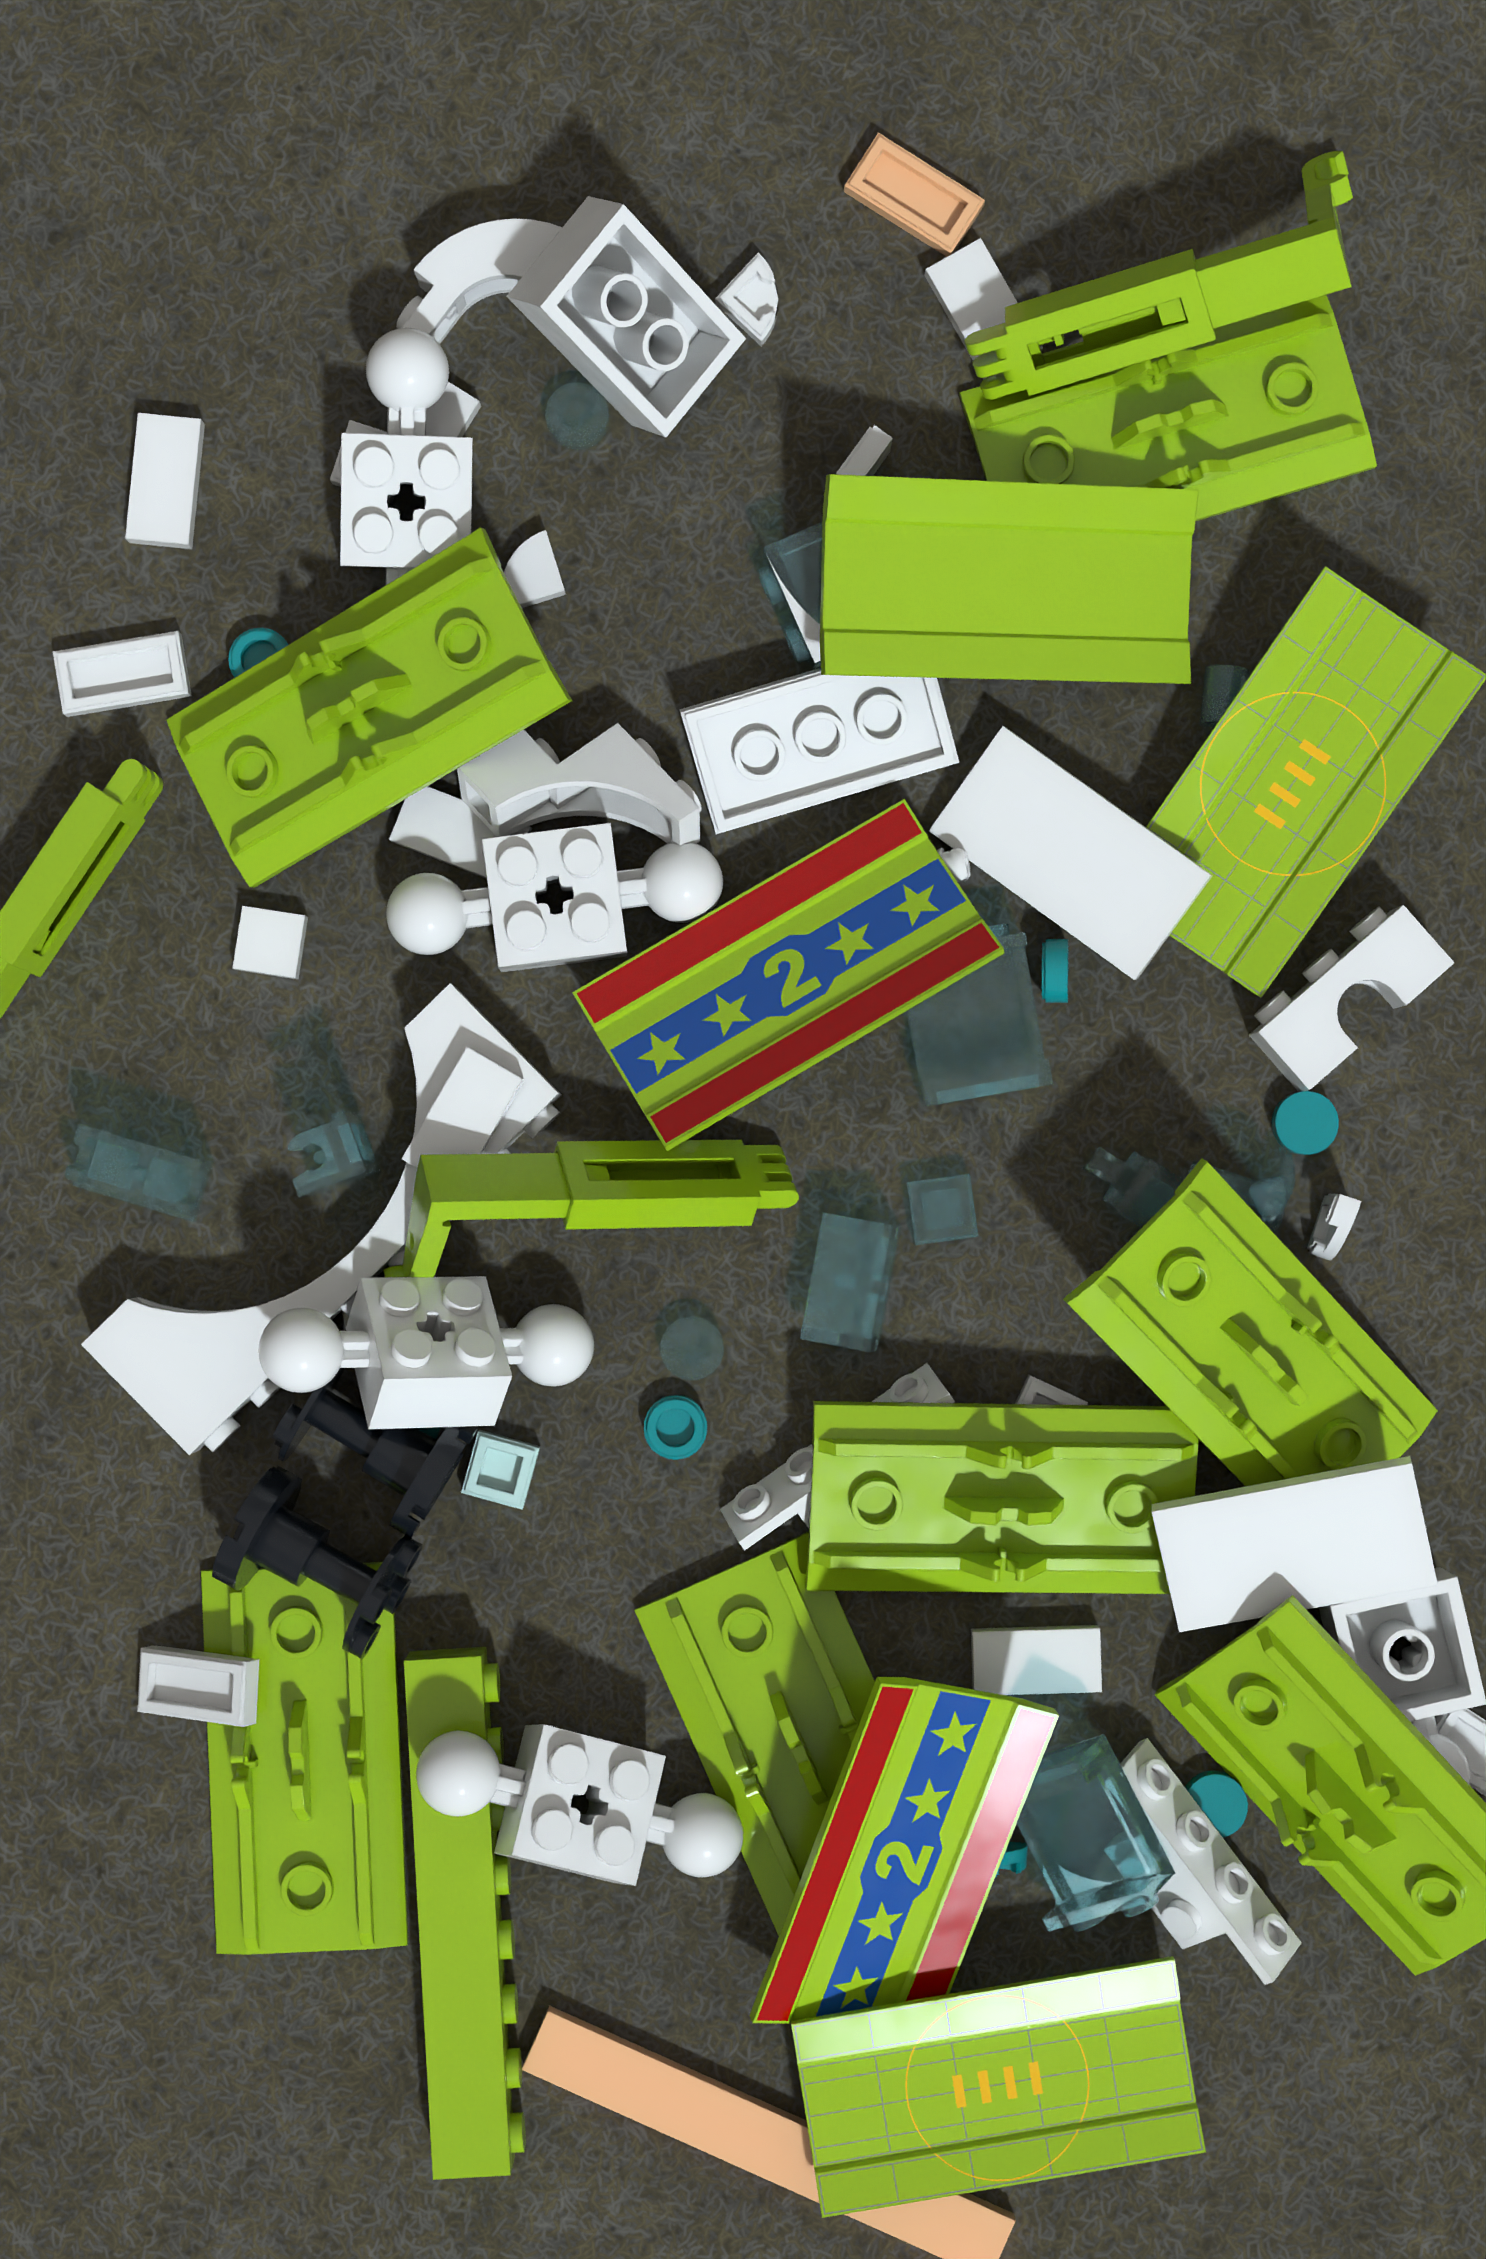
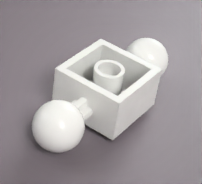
[340,328,473,585]
[386,823,723,972]
[258,1276,594,1429]
[1319,1567,1486,1784]
[416,1724,743,1886]

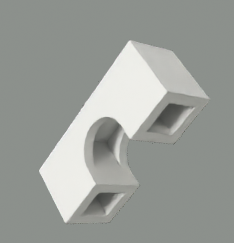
[1249,905,1454,1092]

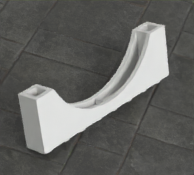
[81,983,562,1455]

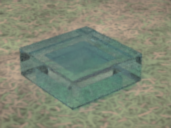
[906,1174,979,1245]

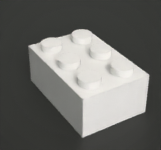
[506,196,746,437]

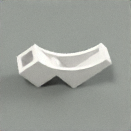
[457,723,702,846]

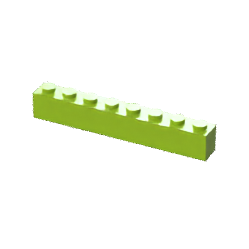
[404,1647,526,2180]

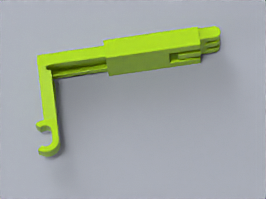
[964,151,1353,400]
[0,759,163,1019]
[384,1140,799,1277]

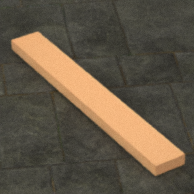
[522,2005,1016,2259]

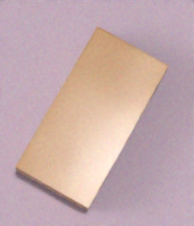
[844,133,985,257]

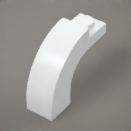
[396,219,562,344]

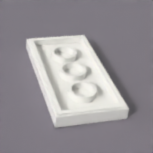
[679,668,959,834]
[929,726,1213,980]
[1151,1456,1438,1632]

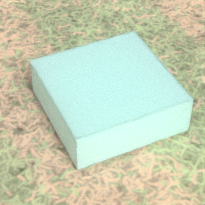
[461,1430,541,1510]

